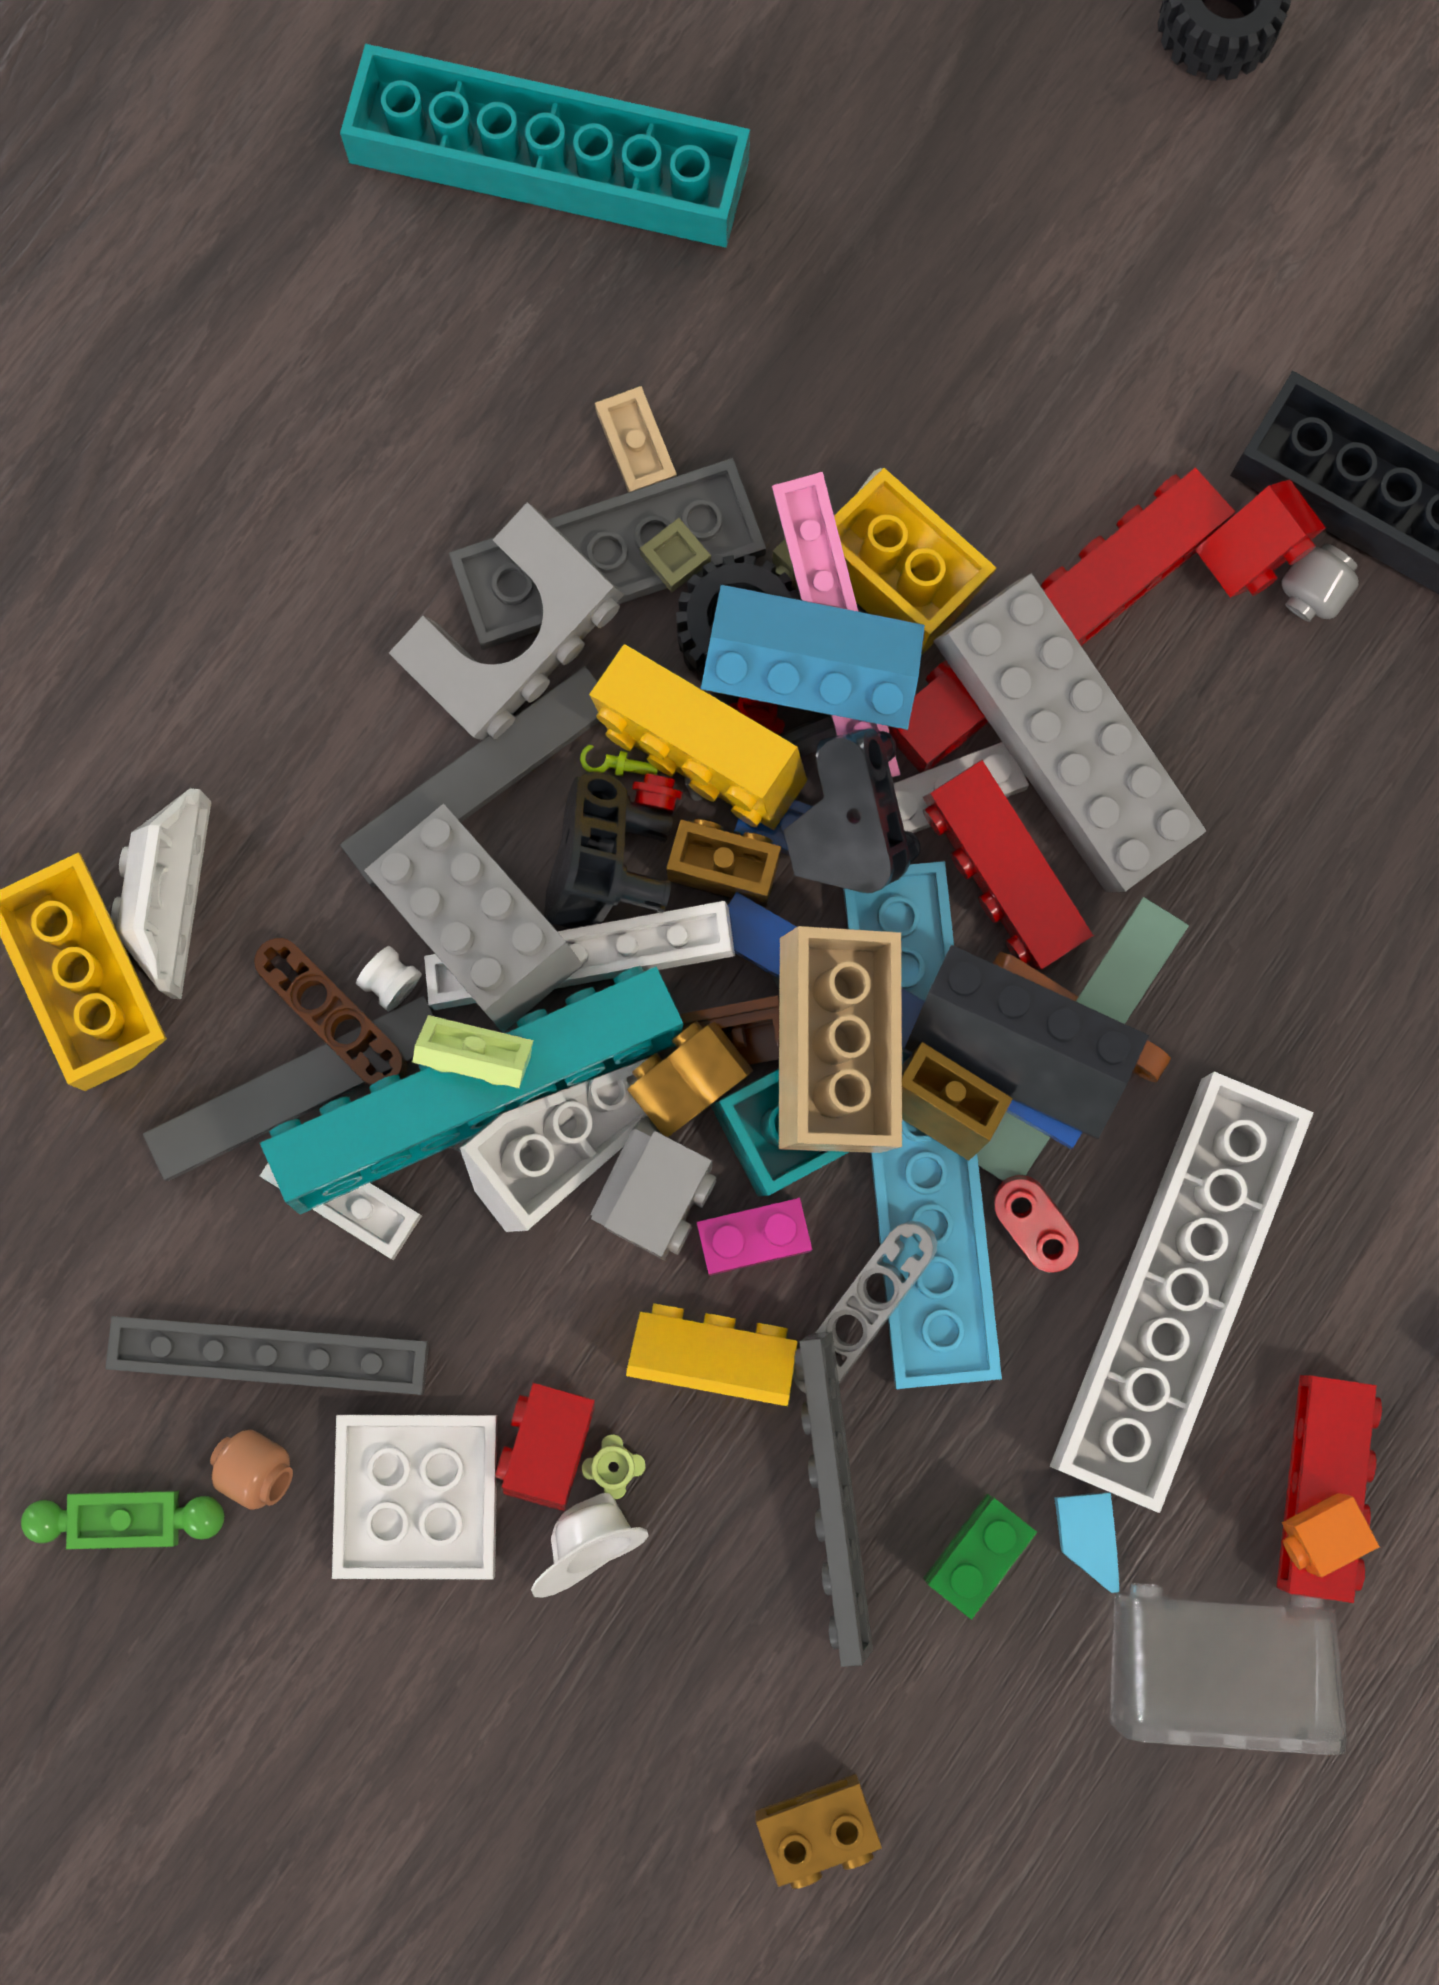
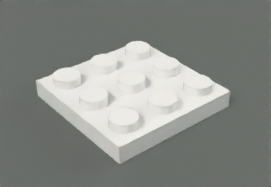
[332,1415,498,1579]

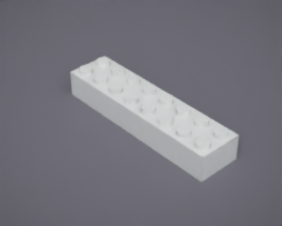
[1049,1072,1314,1513]

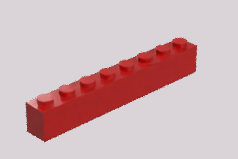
[888,467,1235,773]

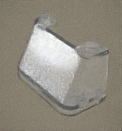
[1110,1583,1347,1755]

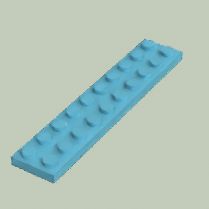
[843,861,1002,1389]

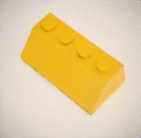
[0,852,167,1091]

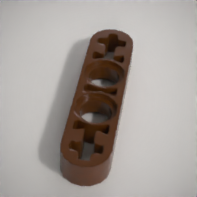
[254,938,408,1087]

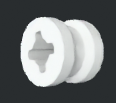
[356,946,421,1012]

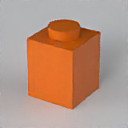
[1282,1493,1380,1578]

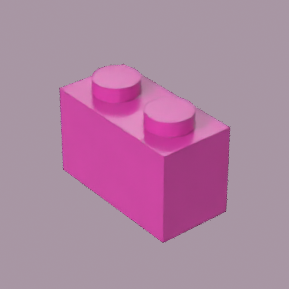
[697,1198,812,1276]

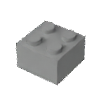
[604,1131,716,1261]

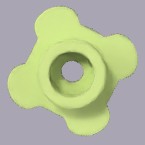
[582,1435,645,1499]

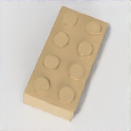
[779,926,902,1153]

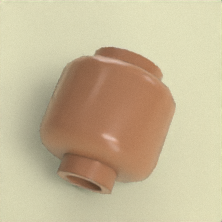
[210,1429,293,1510]

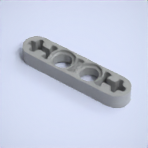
[792,1221,937,1393]

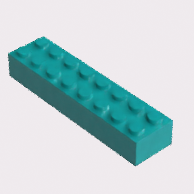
[340,43,750,248]
[260,966,683,1215]

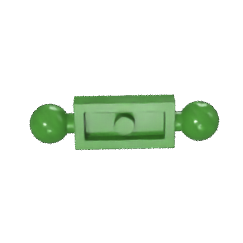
[21,1491,224,1549]

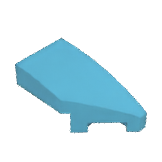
[1054,1492,1119,1593]

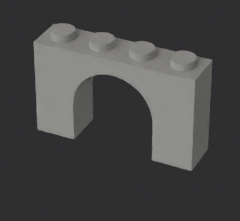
[389,502,624,740]

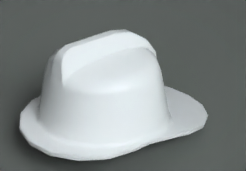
[531,1493,648,1598]

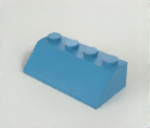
[701,585,925,730]

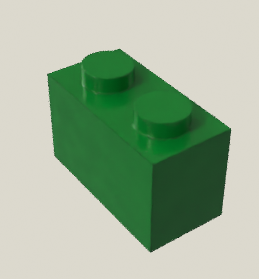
[923,1494,1037,1620]

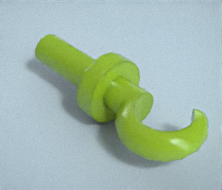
[580,745,658,777]

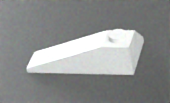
[460,1058,648,1232]

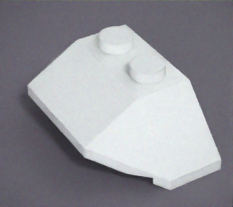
[111,788,211,999]

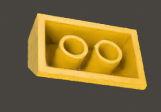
[834,468,997,655]
[626,1303,797,1406]

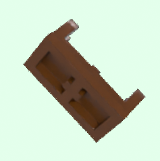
[679,995,780,1066]

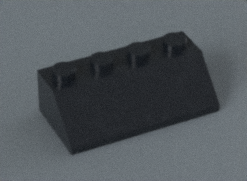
[904,945,1149,1140]

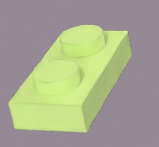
[412,1015,534,1088]

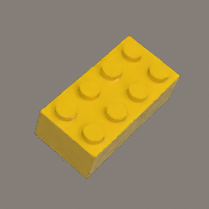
[589,644,807,830]

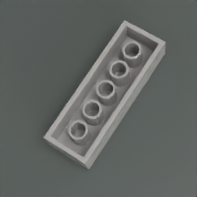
[933,573,1206,892]

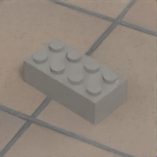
[364,803,583,1033]

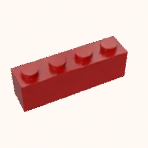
[922,760,1094,970]
[1276,1375,1382,1603]

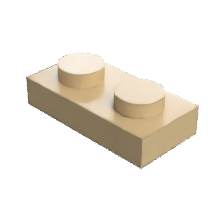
[595,386,677,493]

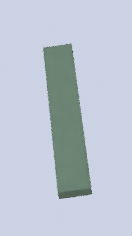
[977,896,1189,1181]

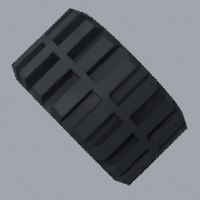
[1158,0,1291,81]
[676,555,801,682]

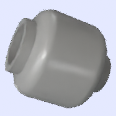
[1282,543,1359,622]

